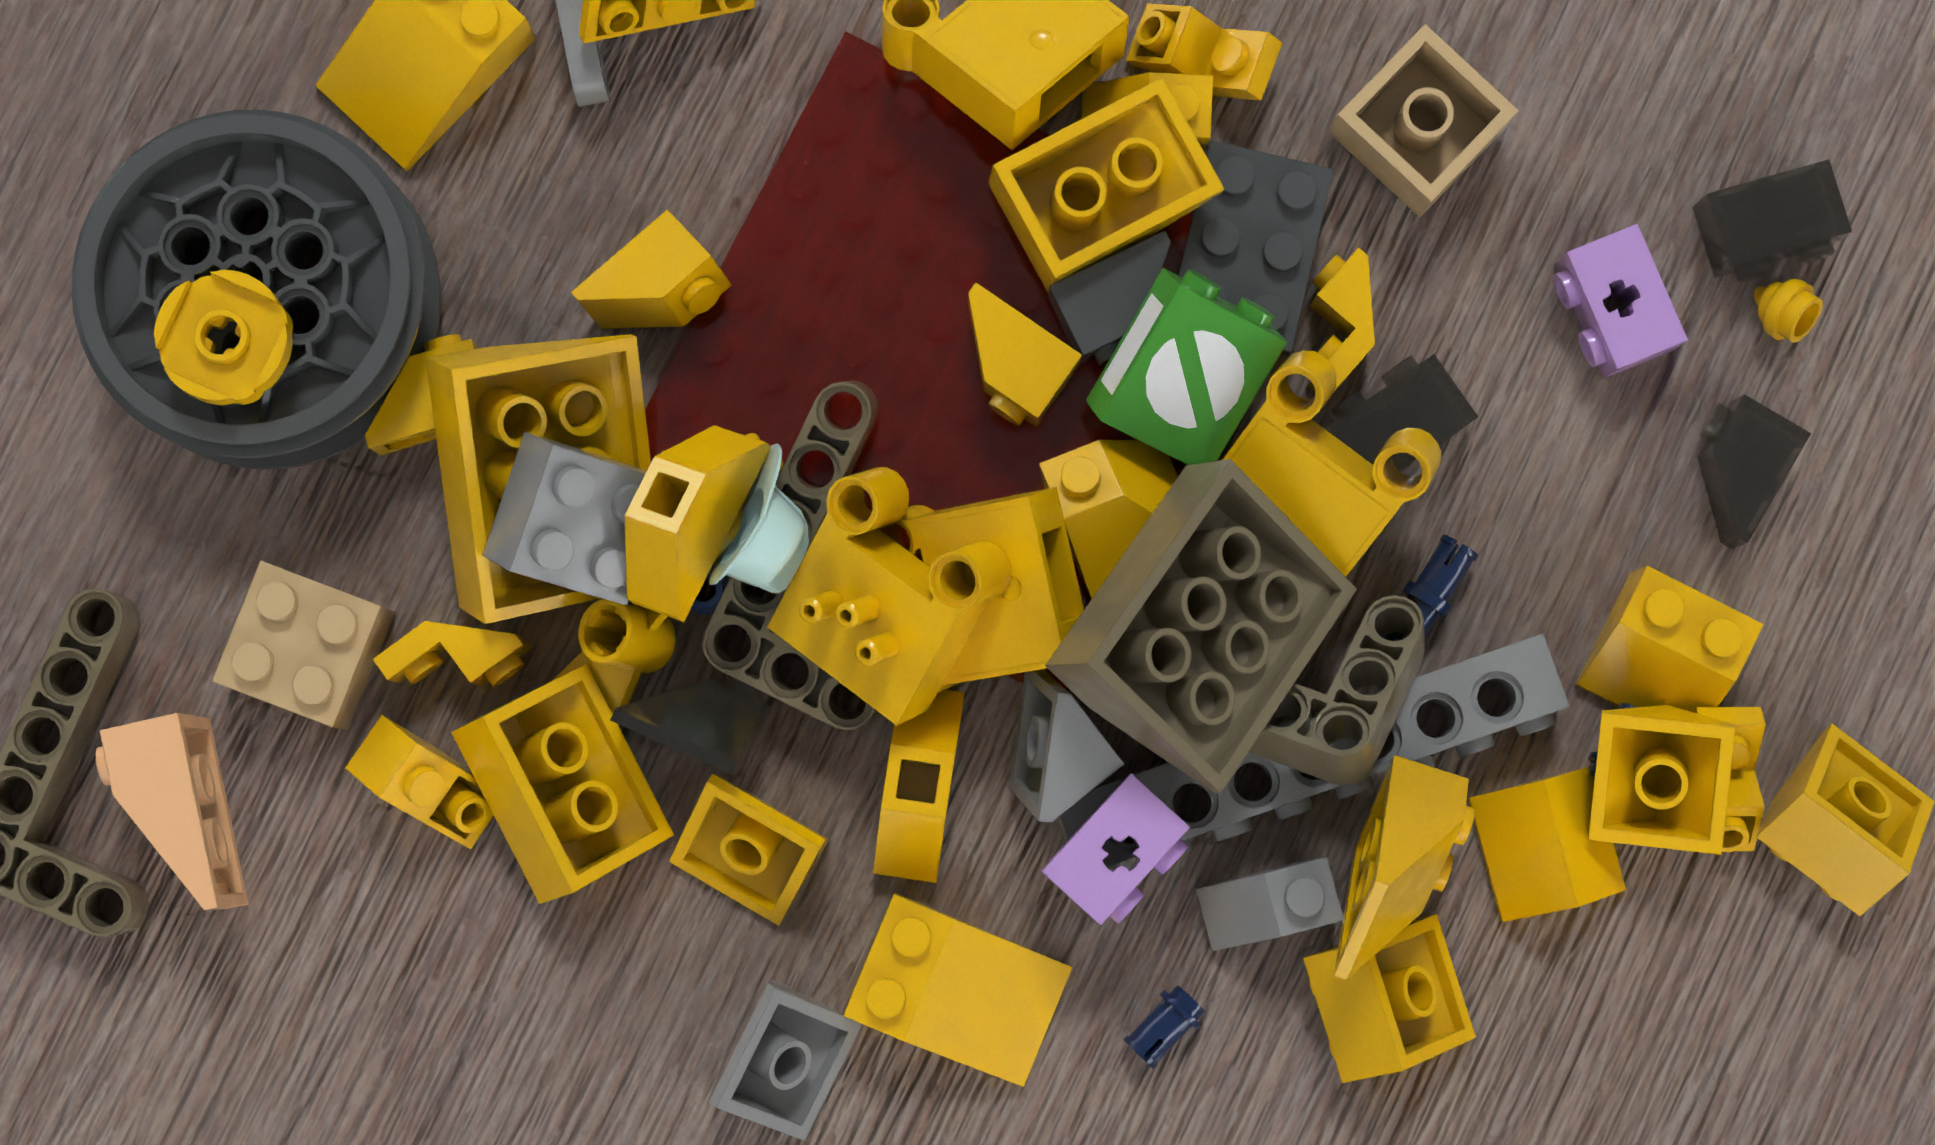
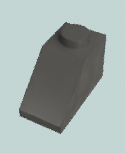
[1048,231,1171,366]

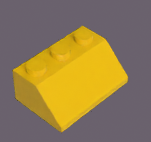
[451,663,674,904]

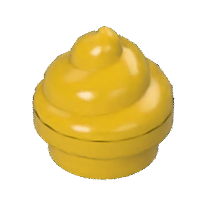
[1754,279,1823,343]

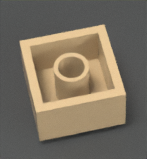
[1328,24,1519,218]
[212,560,395,730]

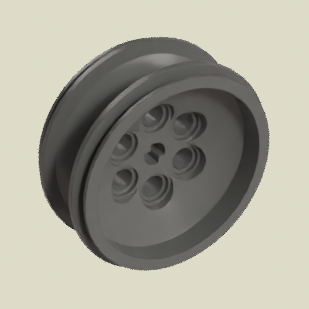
[72,109,441,470]

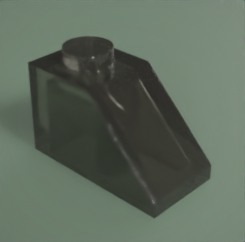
[1697,394,1811,549]

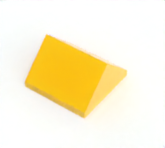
[1588,705,1736,855]
[1467,766,1626,922]
[669,774,830,926]

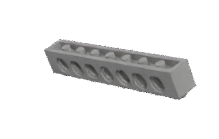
[1058,634,1570,870]

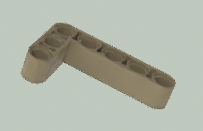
[702,380,879,730]
[0,588,149,937]
[1249,595,1425,785]

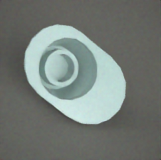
[709,443,809,593]

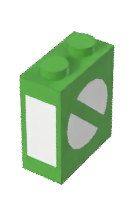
[1086,268,1288,465]

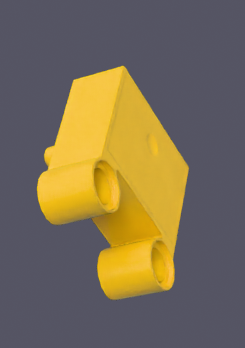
[882,0,1129,150]
[1222,350,1441,577]
[767,467,1011,726]
[878,487,1084,692]

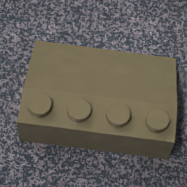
[1045,459,1357,793]

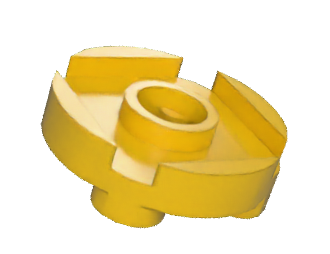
[154,270,293,405]

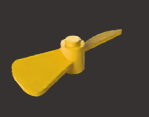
[553,506,743,726]

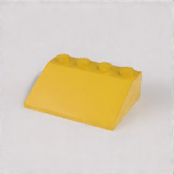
[426,334,651,624]

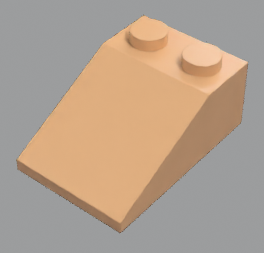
[95,713,249,910]

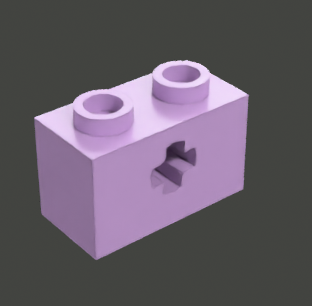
[1553,224,1688,379]
[1040,773,1190,926]

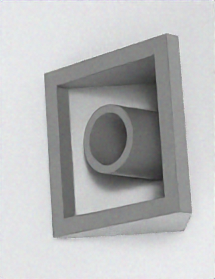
[1008,669,1124,823]
[709,979,862,1141]

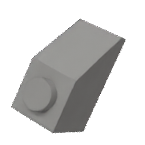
[1195,856,1343,951]

